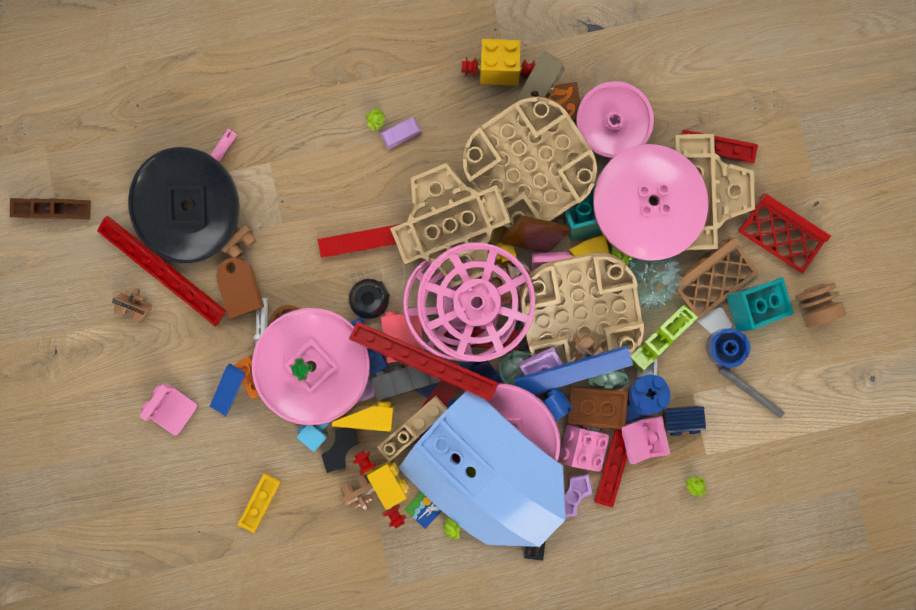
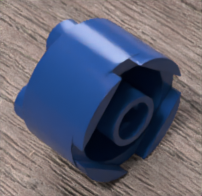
[706,328,751,367]
[627,375,670,416]
[540,388,574,421]

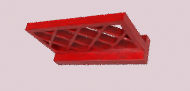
[738,193,831,274]

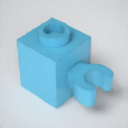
[297,421,331,452]

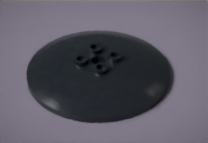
[128,147,240,263]

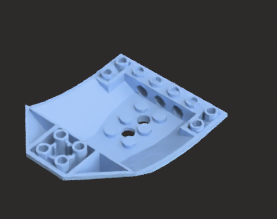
[399,392,566,547]

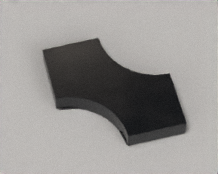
[322,427,359,473]

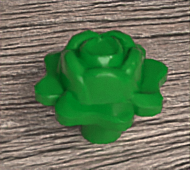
[291,358,312,381]

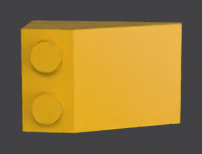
[332,401,395,432]

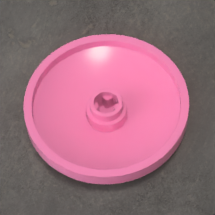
[576,81,654,159]

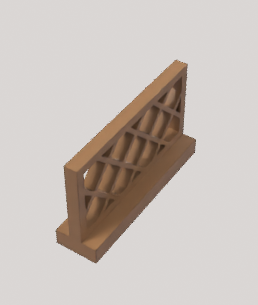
[669,236,758,320]

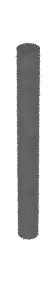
[718,366,785,418]

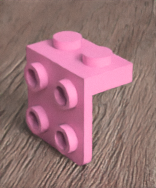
[139,383,198,435]
[622,416,671,464]
[558,424,609,472]

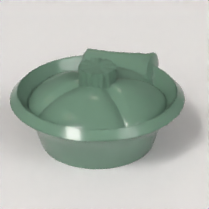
[498,350,532,386]
[588,368,630,390]

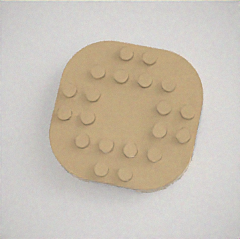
[463,96,597,228]
[520,253,644,364]

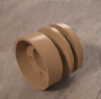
[795,283,847,327]

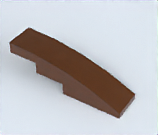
[10,198,91,220]

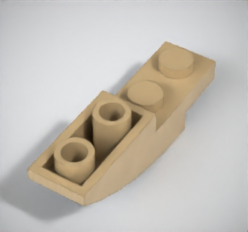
[377,396,448,462]

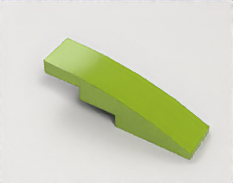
[631,304,698,373]

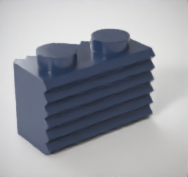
[663,405,706,436]

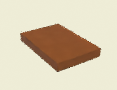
[567,386,628,430]

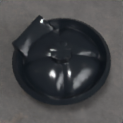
[349,279,391,319]

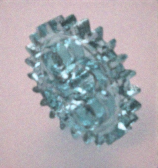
[627,256,683,309]

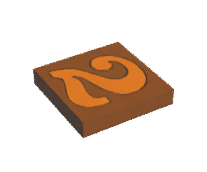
[545,82,580,122]

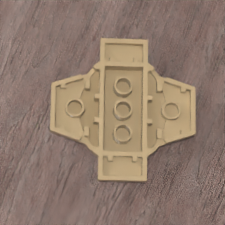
[649,134,755,250]
[390,163,512,287]

